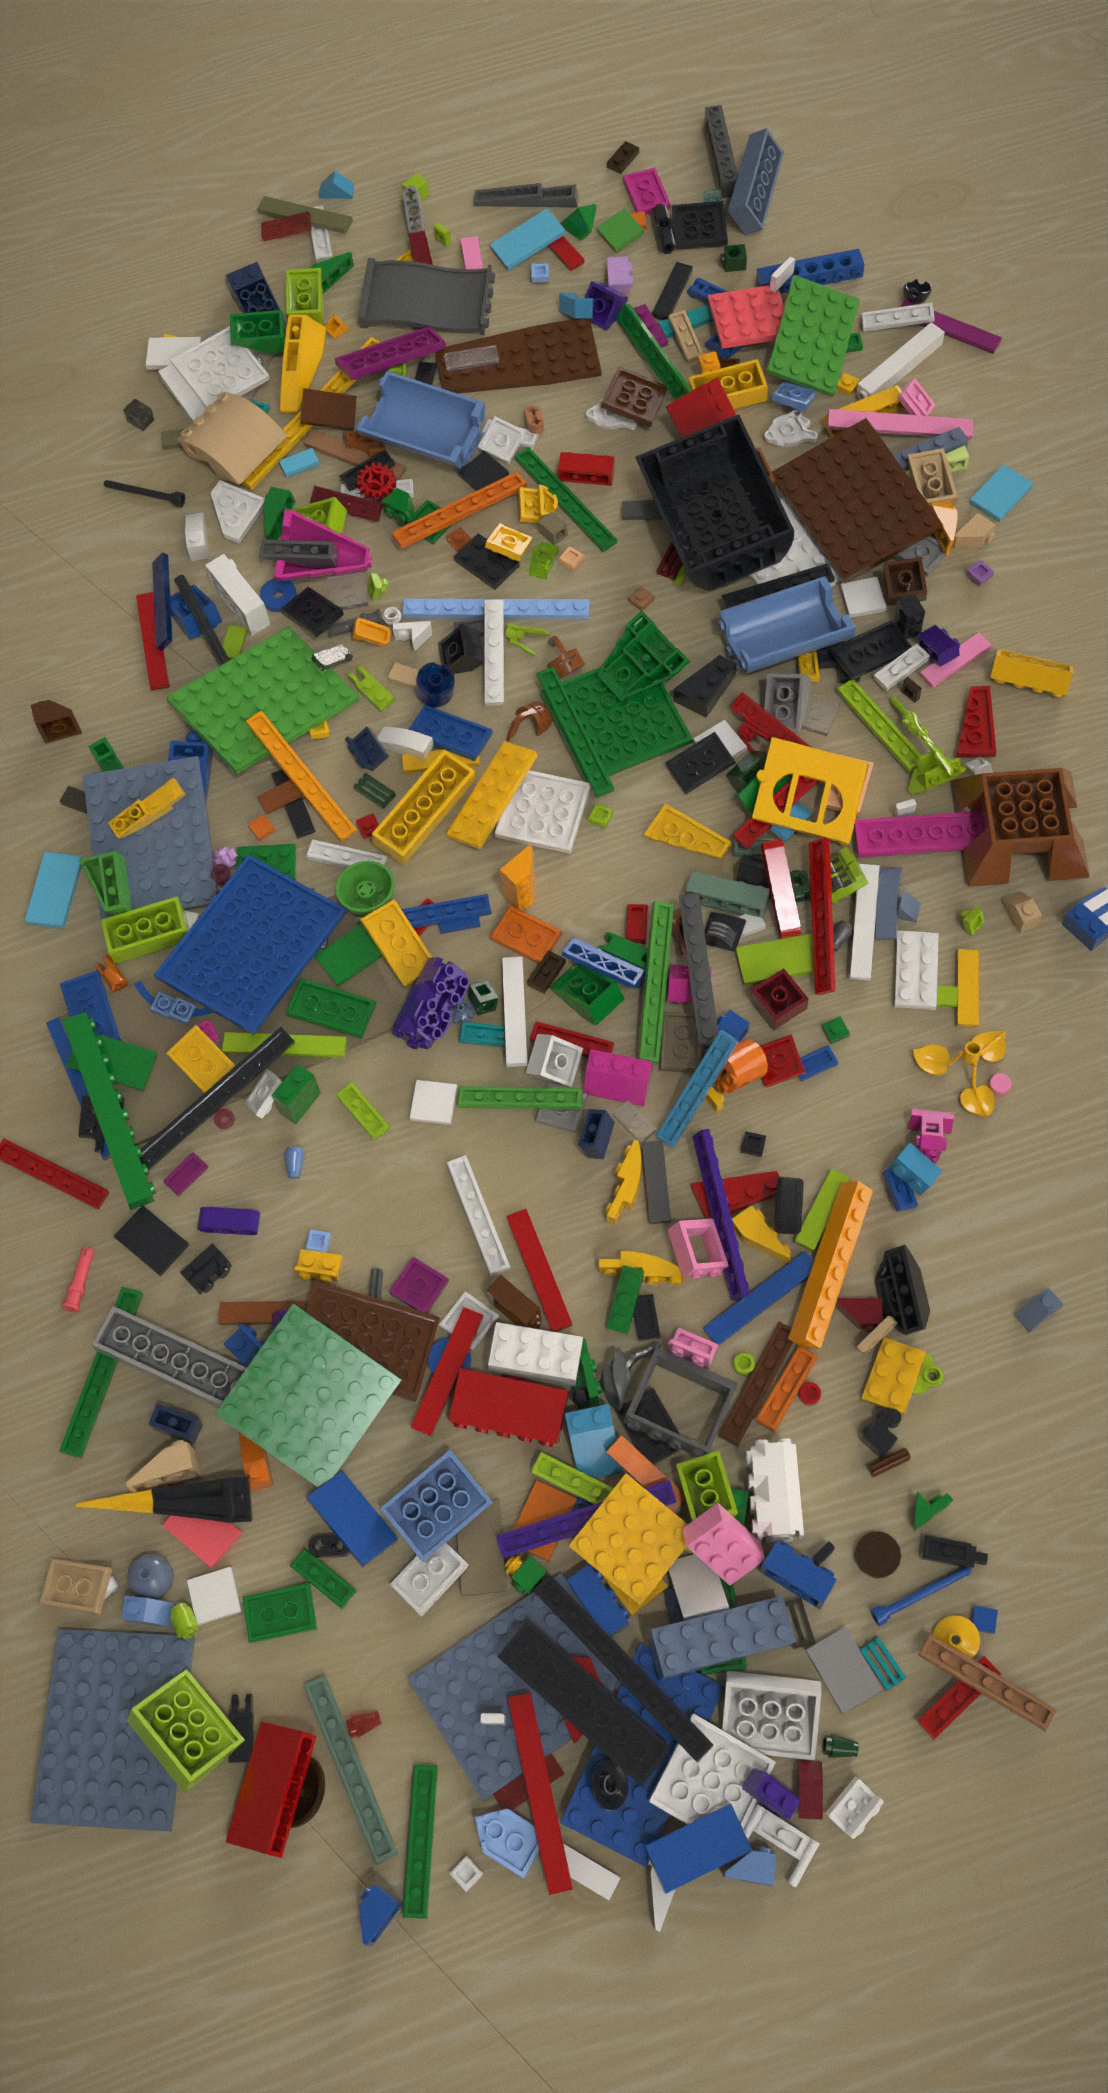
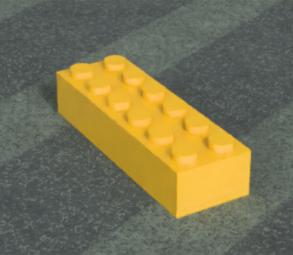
[372,750,475,866]

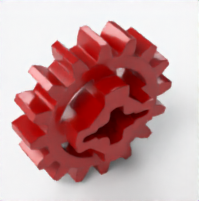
[357,462,396,501]

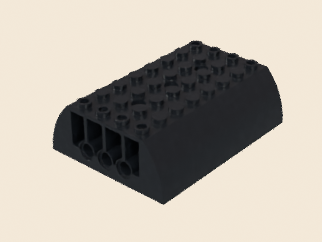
[635,414,794,591]

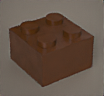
[883,557,927,607]

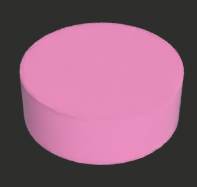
[989,1073,1012,1095]

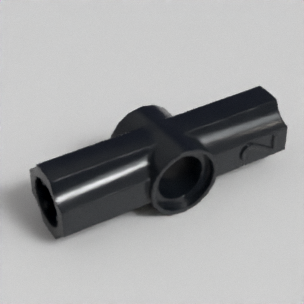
[652,204,676,254]

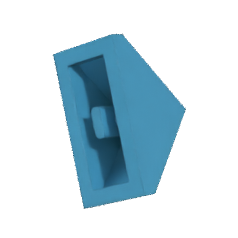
[319,171,354,199]

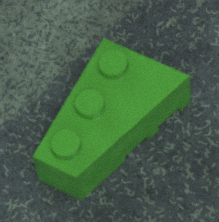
[79,851,132,916]

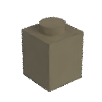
[538,511,568,546]

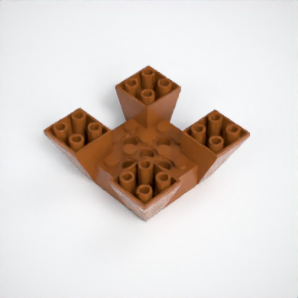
[953,768,1090,886]

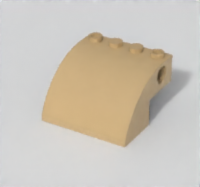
[177,392,287,485]

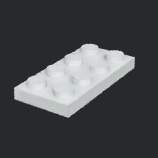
[894,930,939,1010]

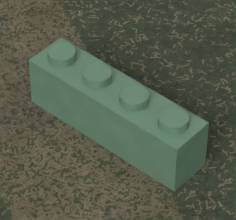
[686,871,770,919]

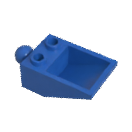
[168,731,213,804]

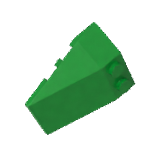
[597,610,690,701]

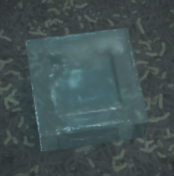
[703,190,721,202]

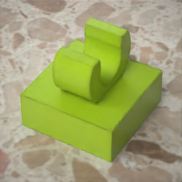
[367,573,389,600]
[959,906,985,936]

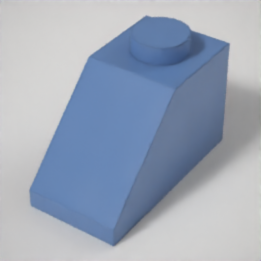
[121,1596,176,1627]
[724,1847,777,1886]

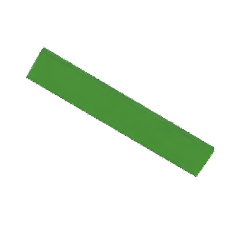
[458,1086,583,1110]

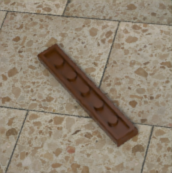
[718,1321,794,1447]

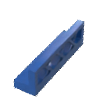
[562,937,645,989]

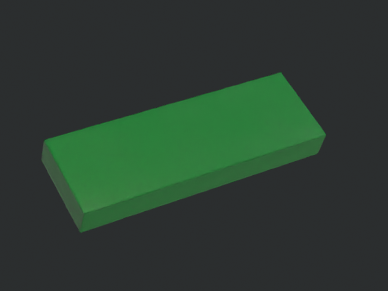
[290,1548,357,1609]

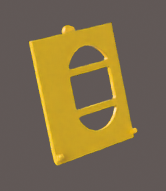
[752,737,868,846]

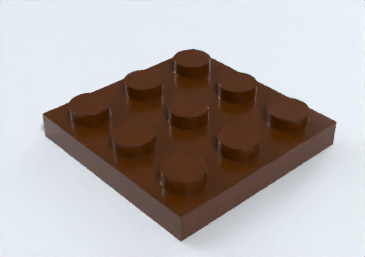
[601,367,667,427]

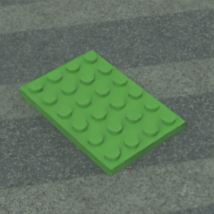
[766,275,860,397]

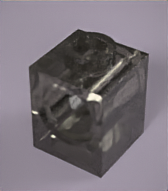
[123,399,155,431]

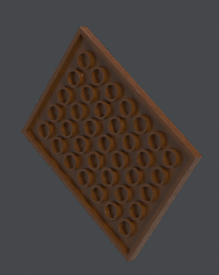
[771,418,943,584]

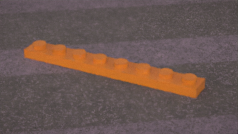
[392,471,527,549]

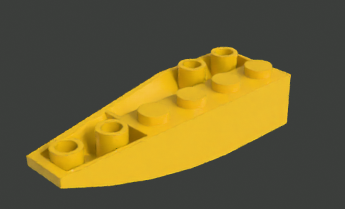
[280,315,326,413]

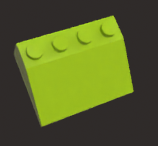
[127,1669,245,1793]

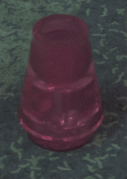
[211,864,230,888]

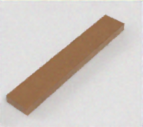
[303,429,406,480]
[918,1634,1057,1732]

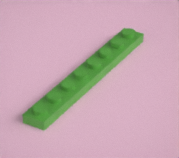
[637,901,674,1063]

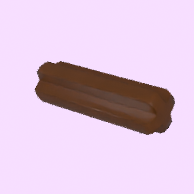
[868,1448,911,1477]

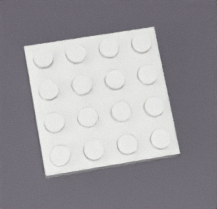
[171,326,270,408]
[495,770,591,854]
[648,1713,776,1829]

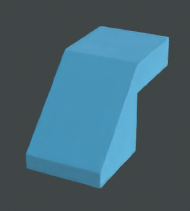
[559,293,593,319]
[770,801,813,842]

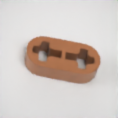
[524,405,544,434]

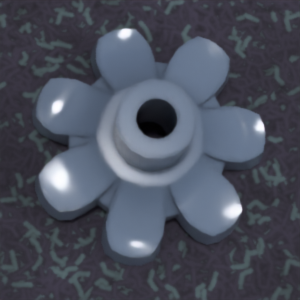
[450,999,475,1025]

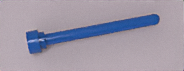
[870,1567,972,1627]

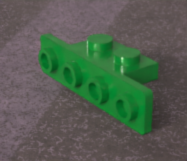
[573,1338,602,1410]

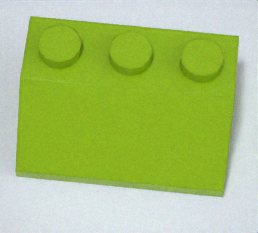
[676,1451,738,1521]

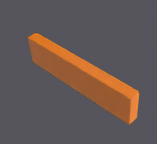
[755,1346,818,1433]
[606,1435,686,1512]

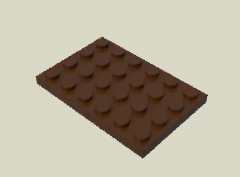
[305,1281,440,1402]

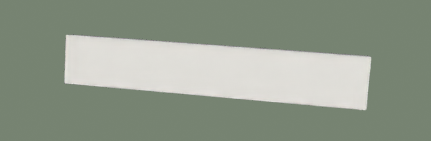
[502,957,527,1067]
[446,1155,511,1277]

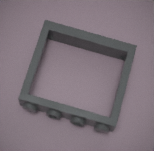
[623,1347,738,1458]

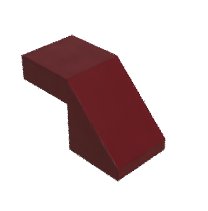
[798,1761,823,1820]

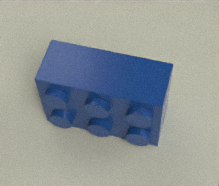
[760,1541,837,1610]

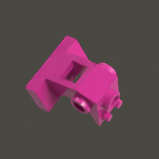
[909,1109,954,1163]

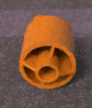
[714,1039,768,1094]

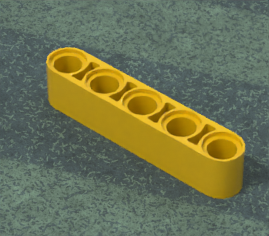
[822,385,905,437]

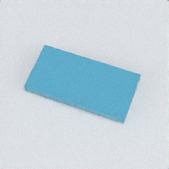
[490,208,566,271]
[25,852,83,929]

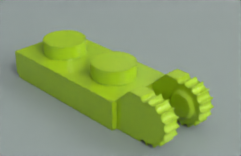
[348,666,395,712]

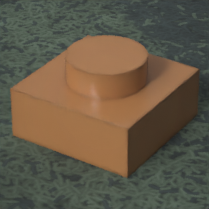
[628,586,655,611]

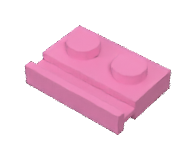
[897,378,936,416]

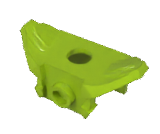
[908,747,967,795]

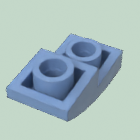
[150,992,196,1024]

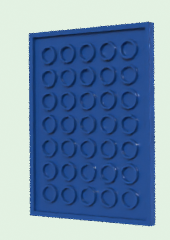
[154,854,347,1035]

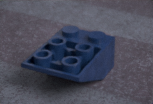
[225,262,280,313]

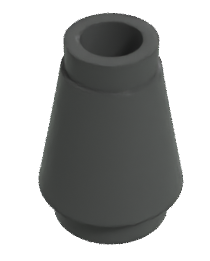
[833,920,854,952]

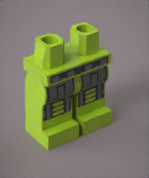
[809,846,869,904]

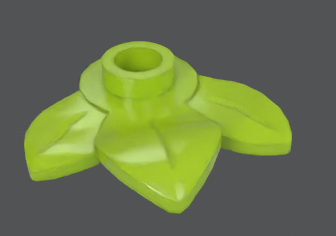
[913,1353,944,1394]

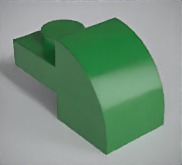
[88,737,124,772]

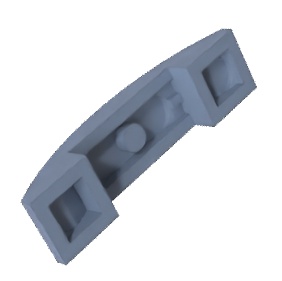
[876,867,902,940]

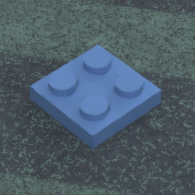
[772,380,818,411]

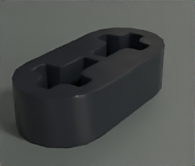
[308,1535,350,1558]

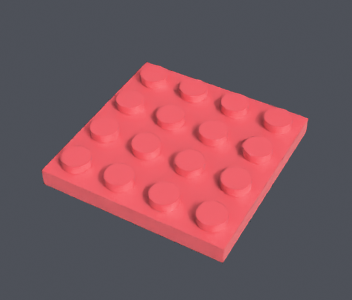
[708,285,784,349]

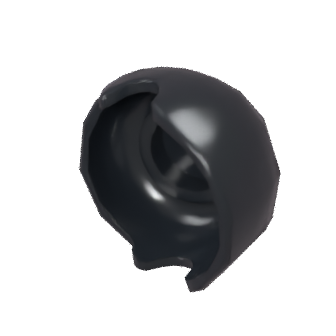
[903,279,932,304]

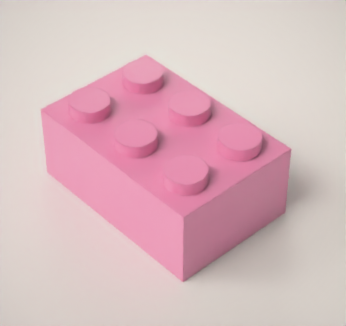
[683,1503,765,1586]

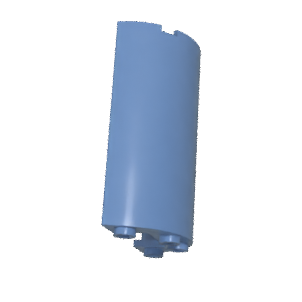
[356,371,485,468]
[717,576,856,674]

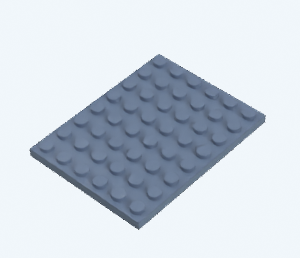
[83,756,218,920]
[408,1573,621,1802]
[30,1629,195,1832]

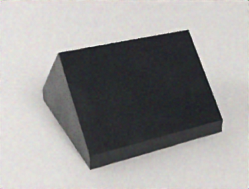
[736,855,771,899]

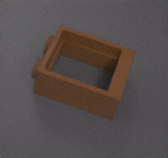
[486,1274,542,1329]

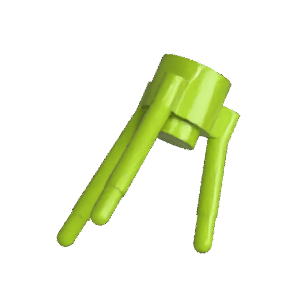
[506,623,550,656]

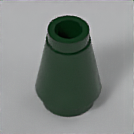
[822,1733,859,1758]

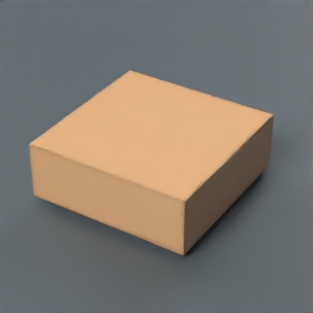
[558,546,584,571]

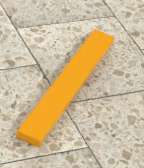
[246,711,357,842]

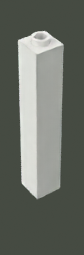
[856,322,945,400]

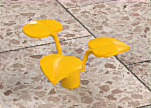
[913,1031,1006,1117]

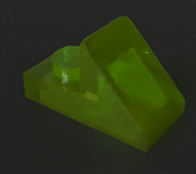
[529,542,559,580]

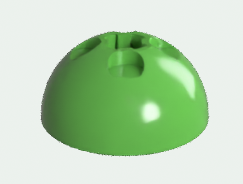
[336,861,395,916]

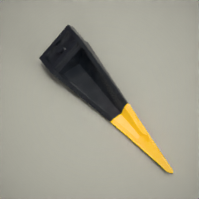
[75,1475,253,1523]

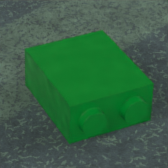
[271,1064,321,1124]

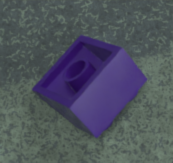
[584,281,629,330]

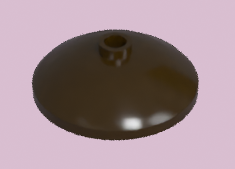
[291,1756,325,1828]

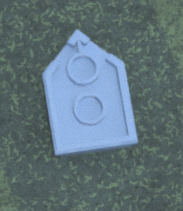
[474,1808,540,1879]

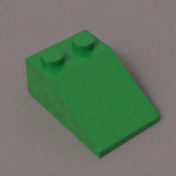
[230,310,286,354]
[550,962,625,1026]

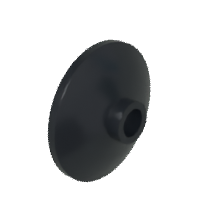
[591,1759,629,1810]

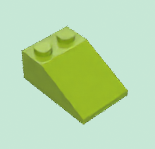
[286,268,324,325]
[292,497,347,534]

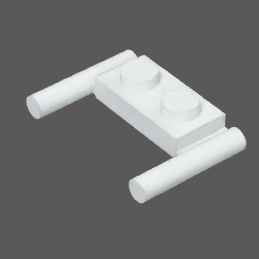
[743,1804,820,1888]

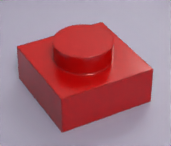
[356,813,379,839]

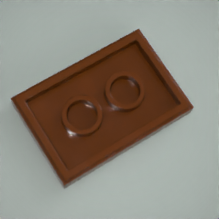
[300,388,357,431]

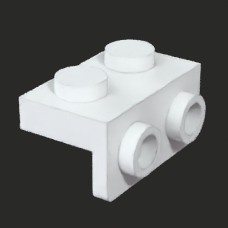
[825,1776,884,1839]

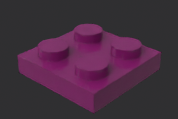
[389,1257,449,1313]

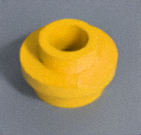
[505,1555,524,1576]

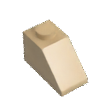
[952,513,996,549]
[1002,891,1042,933]

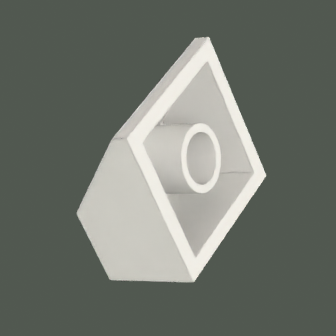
[526,1034,583,1087]

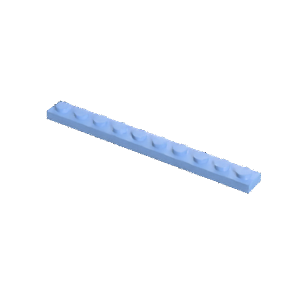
[403,599,590,619]

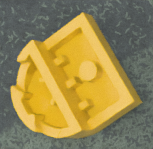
[518,485,558,524]

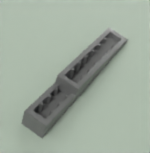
[474,183,579,208]

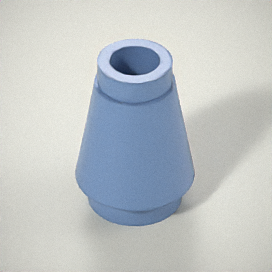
[284,1147,305,1178]

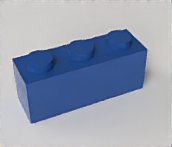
[567,1564,630,1638]

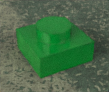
[822,1016,850,1044]

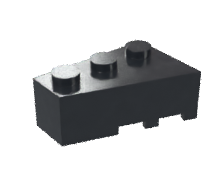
[673,655,736,718]

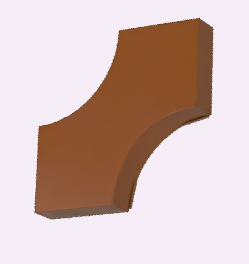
[342,431,387,456]

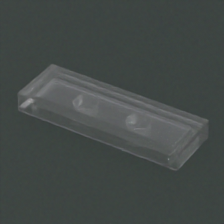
[444,345,499,372]

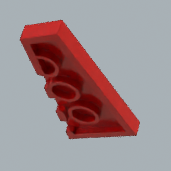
[956,686,997,758]

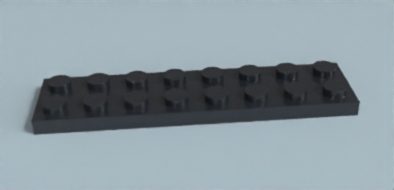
[497,1620,672,1786]

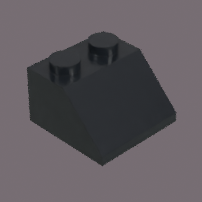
[438,624,485,675]

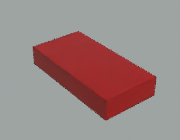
[626,904,648,944]

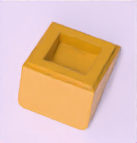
[325,314,350,339]

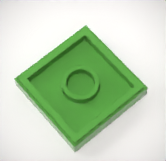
[596,208,644,253]

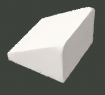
[964,757,993,776]

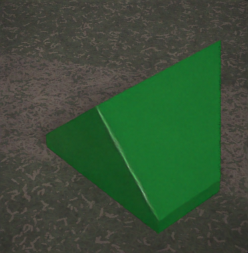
[560,204,597,241]

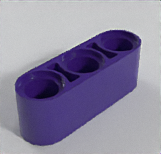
[197,1207,260,1235]

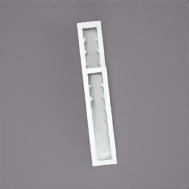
[158,364,205,424]
[850,864,880,981]

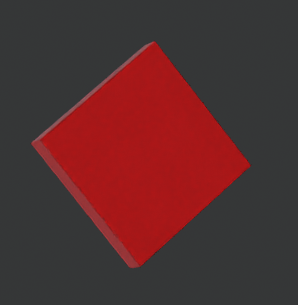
[760,1034,806,1088]

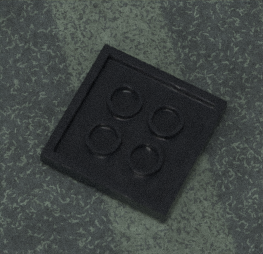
[672,201,728,249]

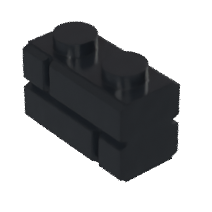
[180,1244,232,1295]

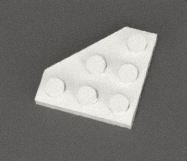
[211,480,265,544]

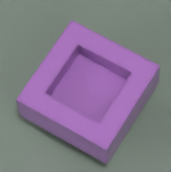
[966,560,994,586]

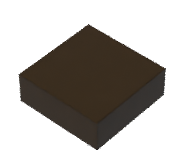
[901,677,922,703]

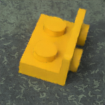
[293,1249,343,1284]

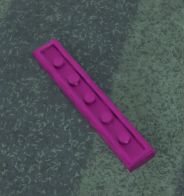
[900,300,1002,354]

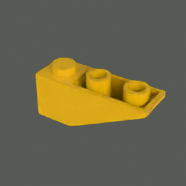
[732,1206,791,1264]

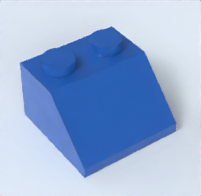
[359,1885,403,1946]

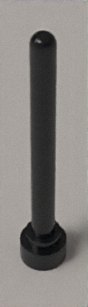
[103,480,185,507]

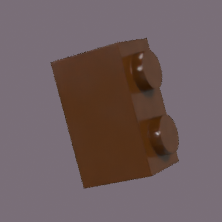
[31,700,82,744]

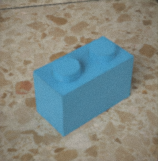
[888,1143,942,1195]

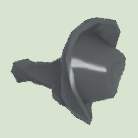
[600,1342,662,1411]

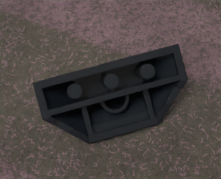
[875,1245,930,1335]

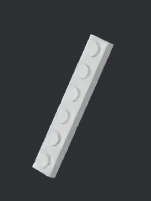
[485,600,504,706]

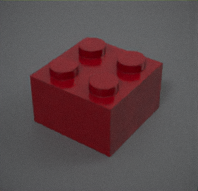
[750,968,809,1030]

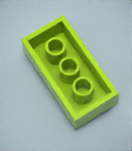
[101,896,189,964]

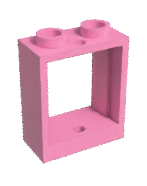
[668,1219,729,1279]

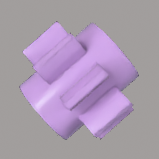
[213,846,238,870]

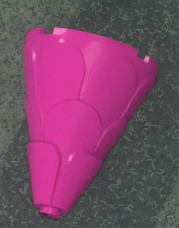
[274,509,373,581]

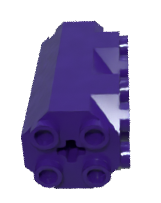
[392,957,469,1049]

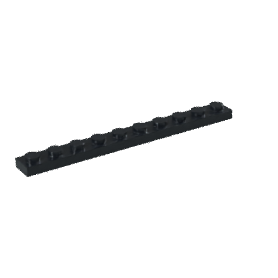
[139,1027,295,1171]
[533,1574,714,1764]

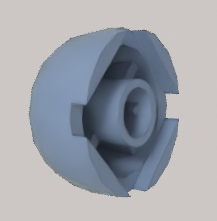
[127,1554,174,1600]

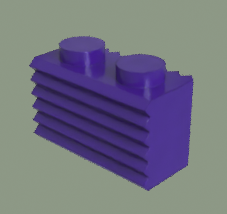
[917,624,960,667]
[742,1768,800,1820]

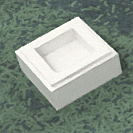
[894,799,917,817]
[480,1713,506,1725]
[449,1856,483,1892]

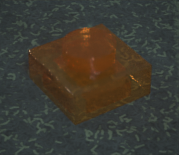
[446,527,472,552]

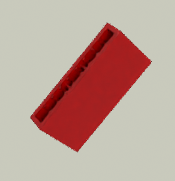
[449,1368,570,1447]
[225,1721,317,1858]

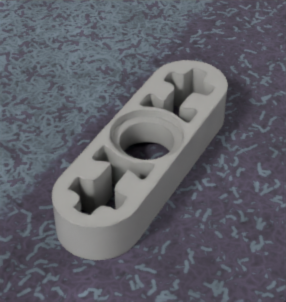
[403,186,425,233]

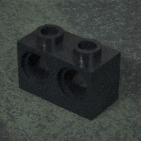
[894,594,925,639]

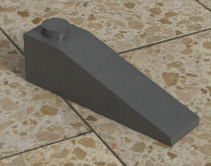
[259,540,339,569]

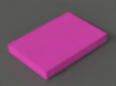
[623,168,670,215]

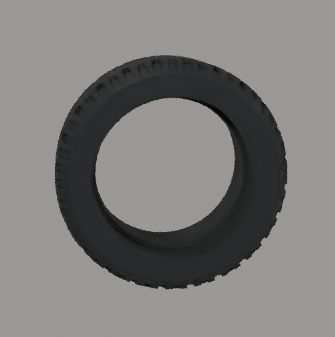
[774,1177,804,1235]

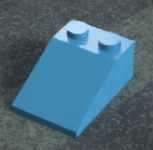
[565,1404,623,1478]

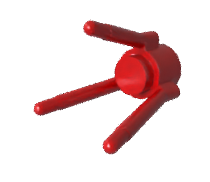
[738,721,771,764]

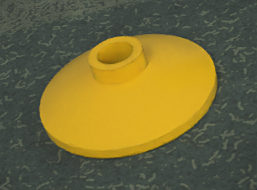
[933,1616,980,1659]

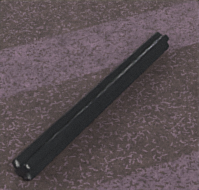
[174,575,230,666]

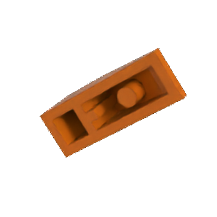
[239,1432,274,1491]

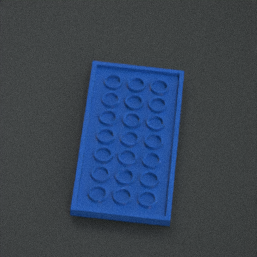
[560,1644,724,1867]

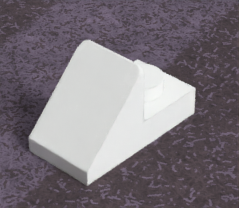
[393,621,432,651]

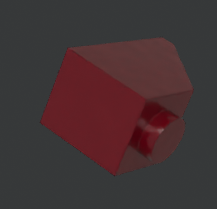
[836,1298,883,1333]

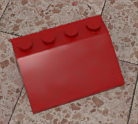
[666,378,736,438]

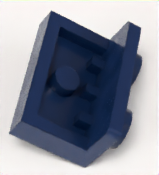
[345,726,389,771]

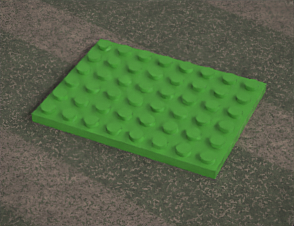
[166,626,359,775]

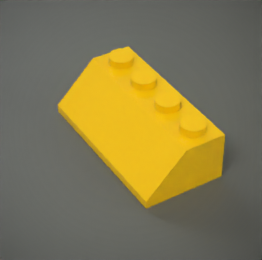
[990,649,1074,697]

